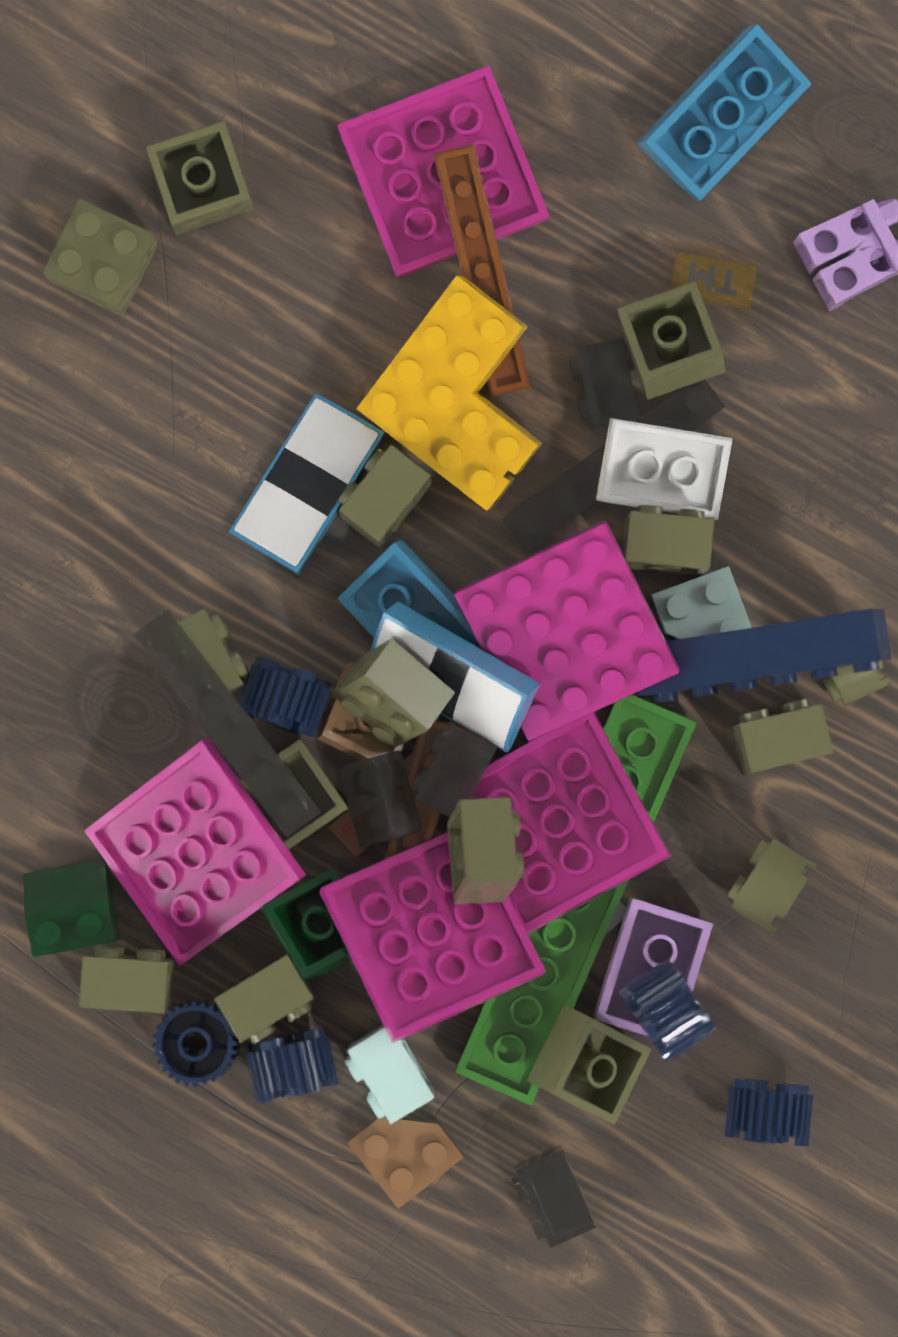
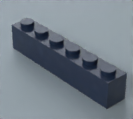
[638,608,892,703]

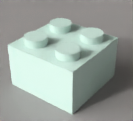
[345,1024,435,1124]

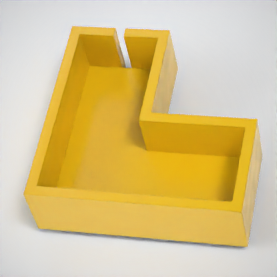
[356,275,543,511]

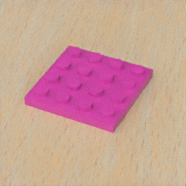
[337,66,550,279]
[454,520,680,741]
[447,712,671,934]
[84,737,306,966]
[320,832,546,1043]

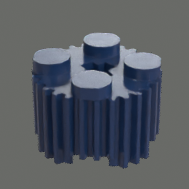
[236,656,332,738]
[620,960,716,1062]
[152,999,240,1087]
[246,1028,339,1104]
[724,1078,813,1147]

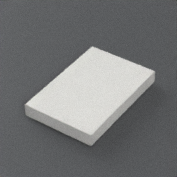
[596,418,733,520]

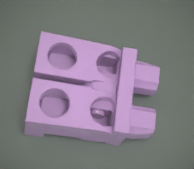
[793,198,898,312]

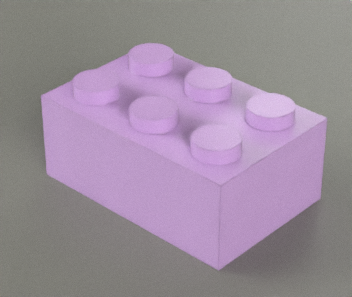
[593,897,713,1036]

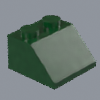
[23,859,121,958]
[261,868,352,980]

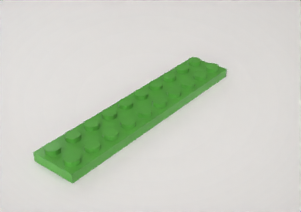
[455,695,697,1106]

